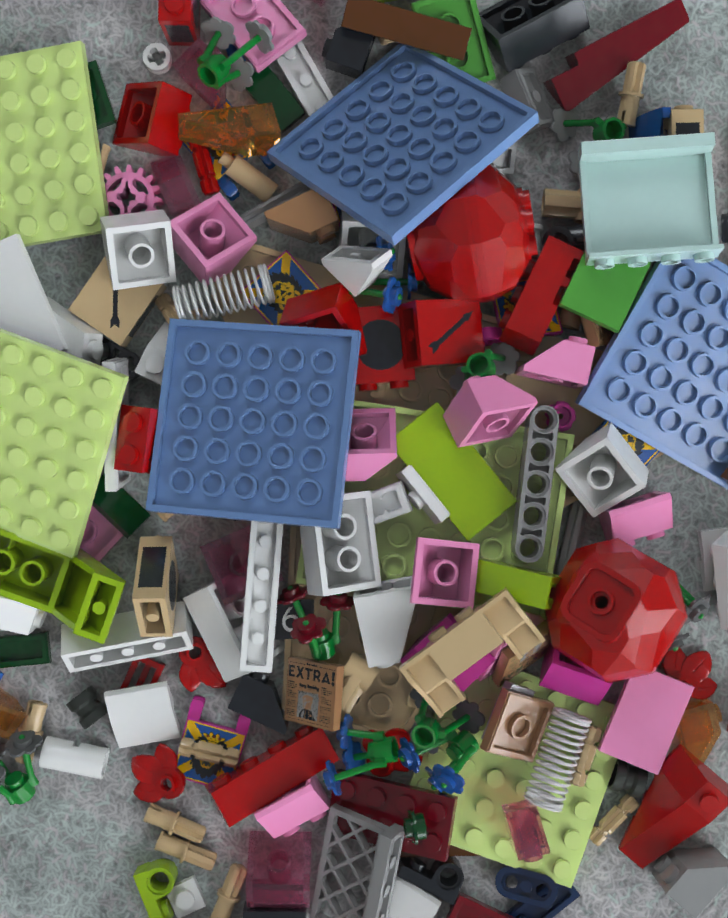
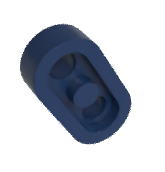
[495,866,558,907]

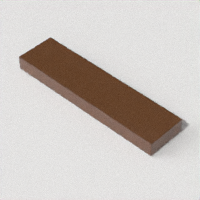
[341,0,472,61]

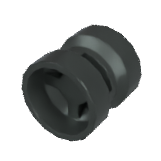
[66,685,108,730]
[607,759,648,798]

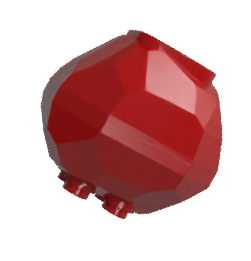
[407,164,538,303]
[544,538,688,683]

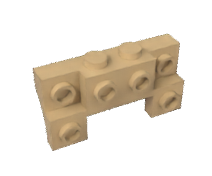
[399,587,546,718]

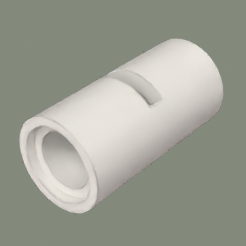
[39,736,110,779]

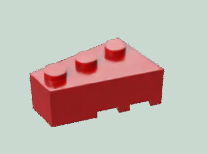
[498,235,584,356]

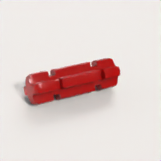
[188,133,220,196]

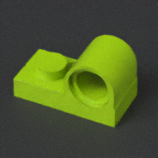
[133,858,178,918]

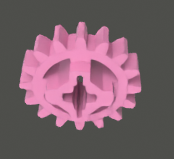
[103,165,164,216]

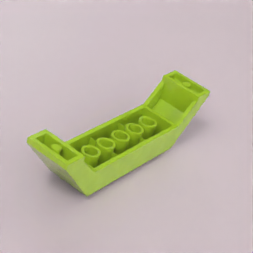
[0,528,126,644]

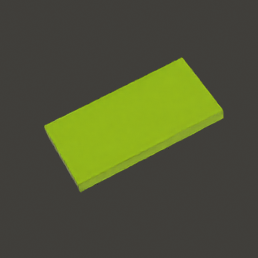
[396,402,517,541]

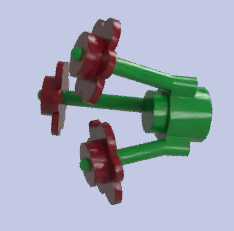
[277,584,354,661]

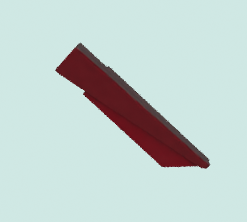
[543,0,689,112]

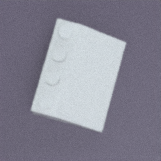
[0,234,68,352]

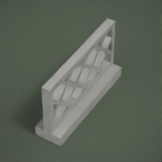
[309,803,405,918]

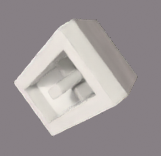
[321,245,393,297]

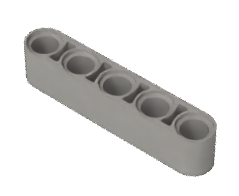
[511,405,559,563]

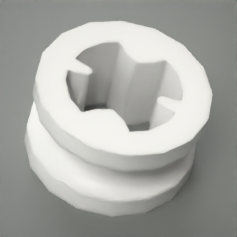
[143,43,173,75]

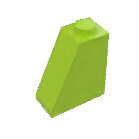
[475,559,561,610]

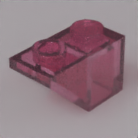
[501,800,550,862]

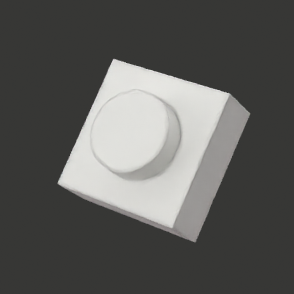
[167,875,207,918]

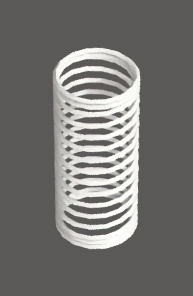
[172,263,275,320]
[523,707,592,812]

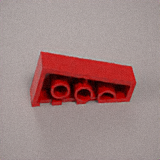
[205,725,340,828]

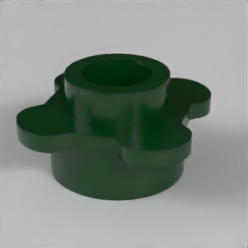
[403,810,427,845]

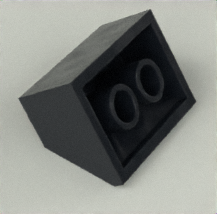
[479,0,590,72]

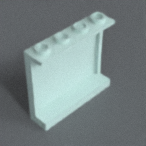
[578,132,724,270]

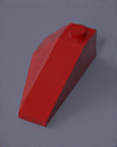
[618,744,728,869]

